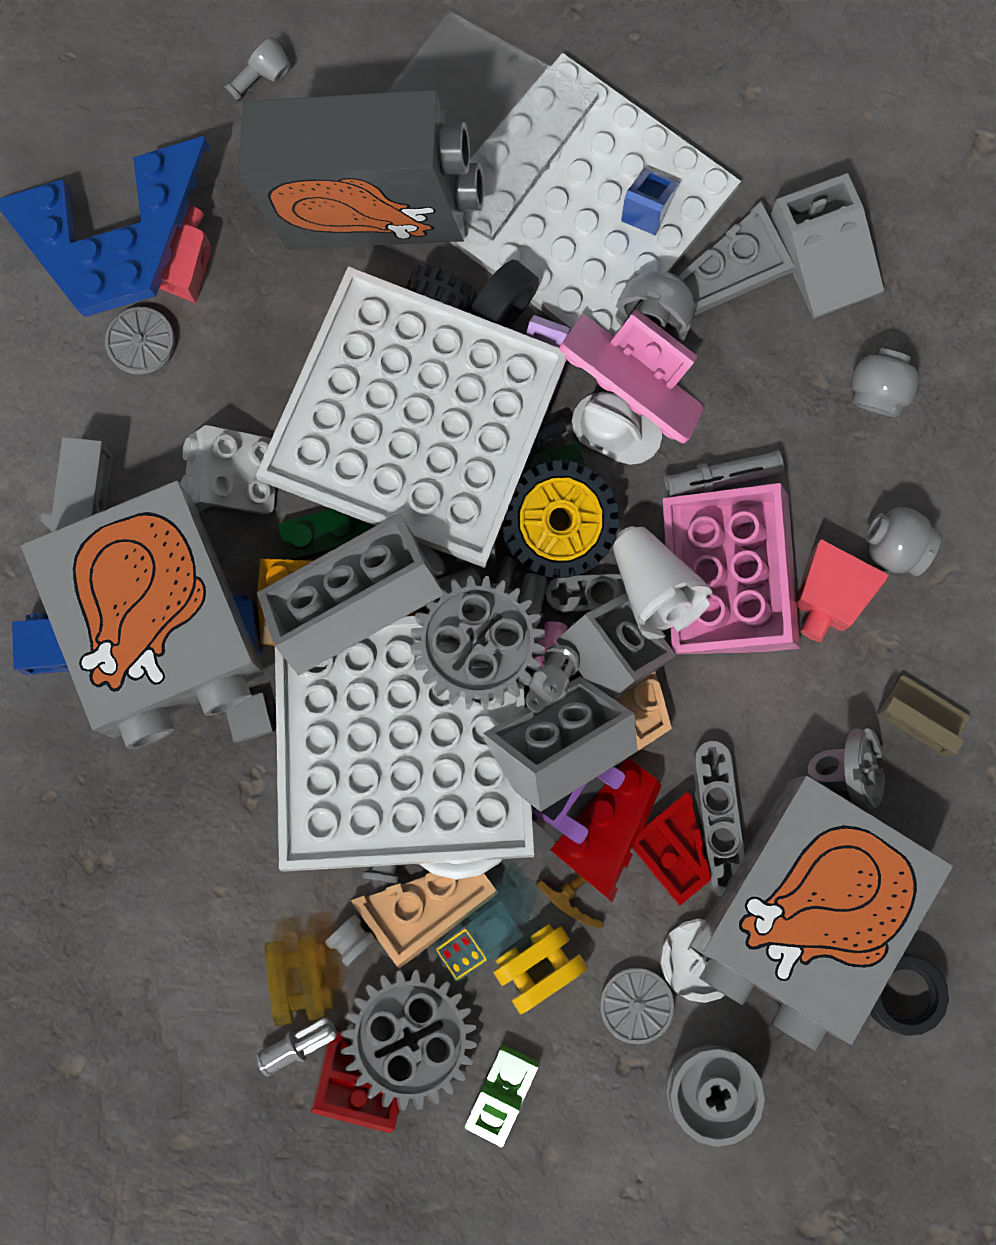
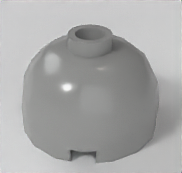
[615,271,695,343]

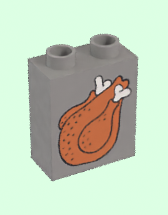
[20,480,265,749]
[690,775,953,1052]

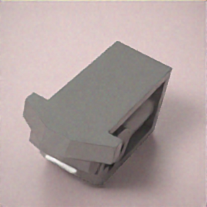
[41,437,113,532]

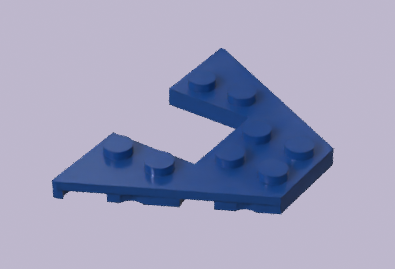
[0,136,210,317]

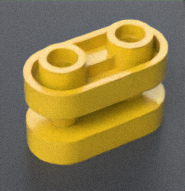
[493,923,589,1015]

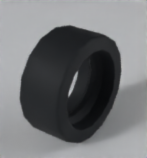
[470,259,539,328]
[870,954,949,1036]

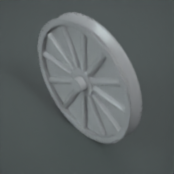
[105,307,175,375]
[599,968,674,1044]

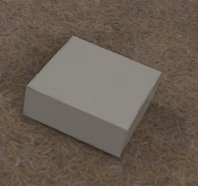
[226,693,274,743]

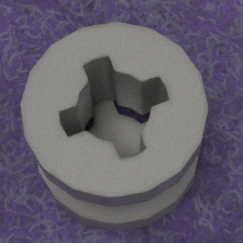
[325,914,377,967]

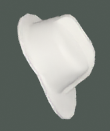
[572,392,662,465]

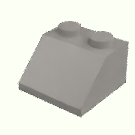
[556,593,676,699]

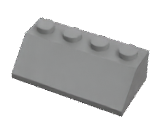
[257,513,444,676]

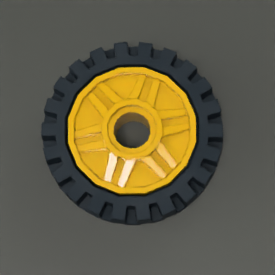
[501,460,619,578]

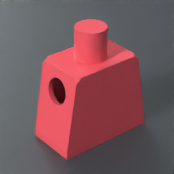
[159,205,211,304]
[796,539,889,642]

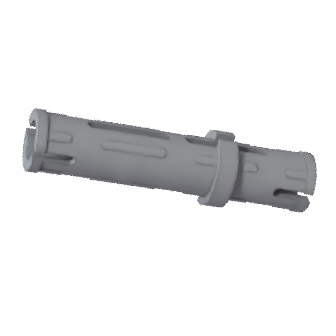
[664,450,784,497]

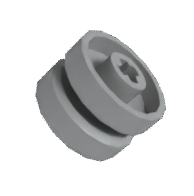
[664,1043,765,1147]

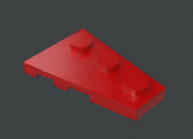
[550,758,662,902]

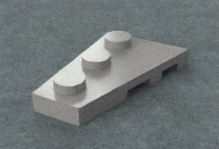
[678,202,795,316]

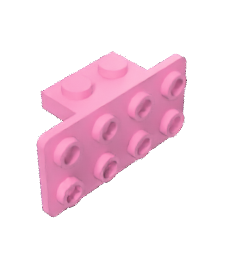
[559,309,704,444]

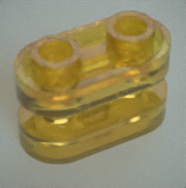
[265,935,334,1026]

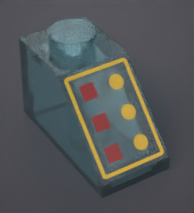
[433,901,524,983]

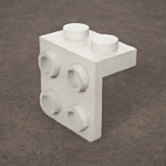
[180,425,275,515]

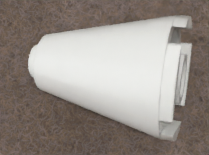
[613,526,712,639]

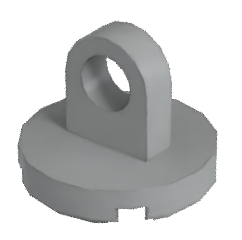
[808,728,885,810]

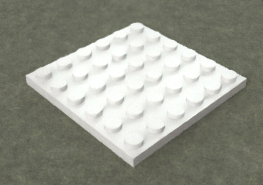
[450,53,741,336]
[256,267,567,568]
[275,612,534,872]

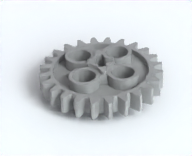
[410,576,545,710]
[340,970,477,1111]

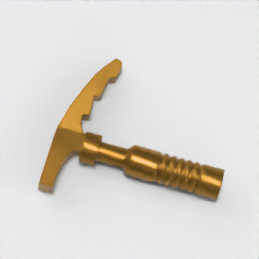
[536,875,604,928]

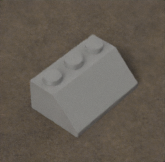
[483,676,637,812]

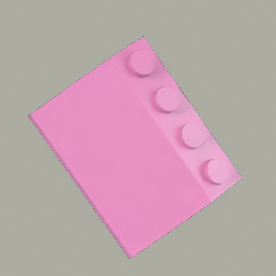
[662,483,800,654]

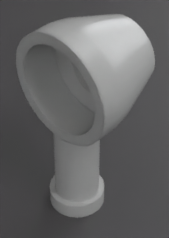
[224,37,291,101]

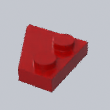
[632,792,711,906]
[310,1031,399,1134]

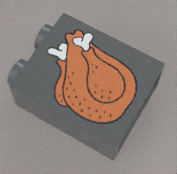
[238,90,484,249]

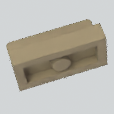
[876,675,970,758]

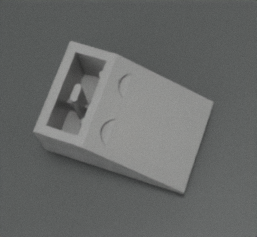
[769,173,884,319]

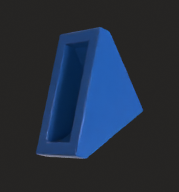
[621,168,679,236]

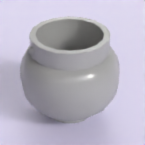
[851,348,920,418]
[865,507,942,577]

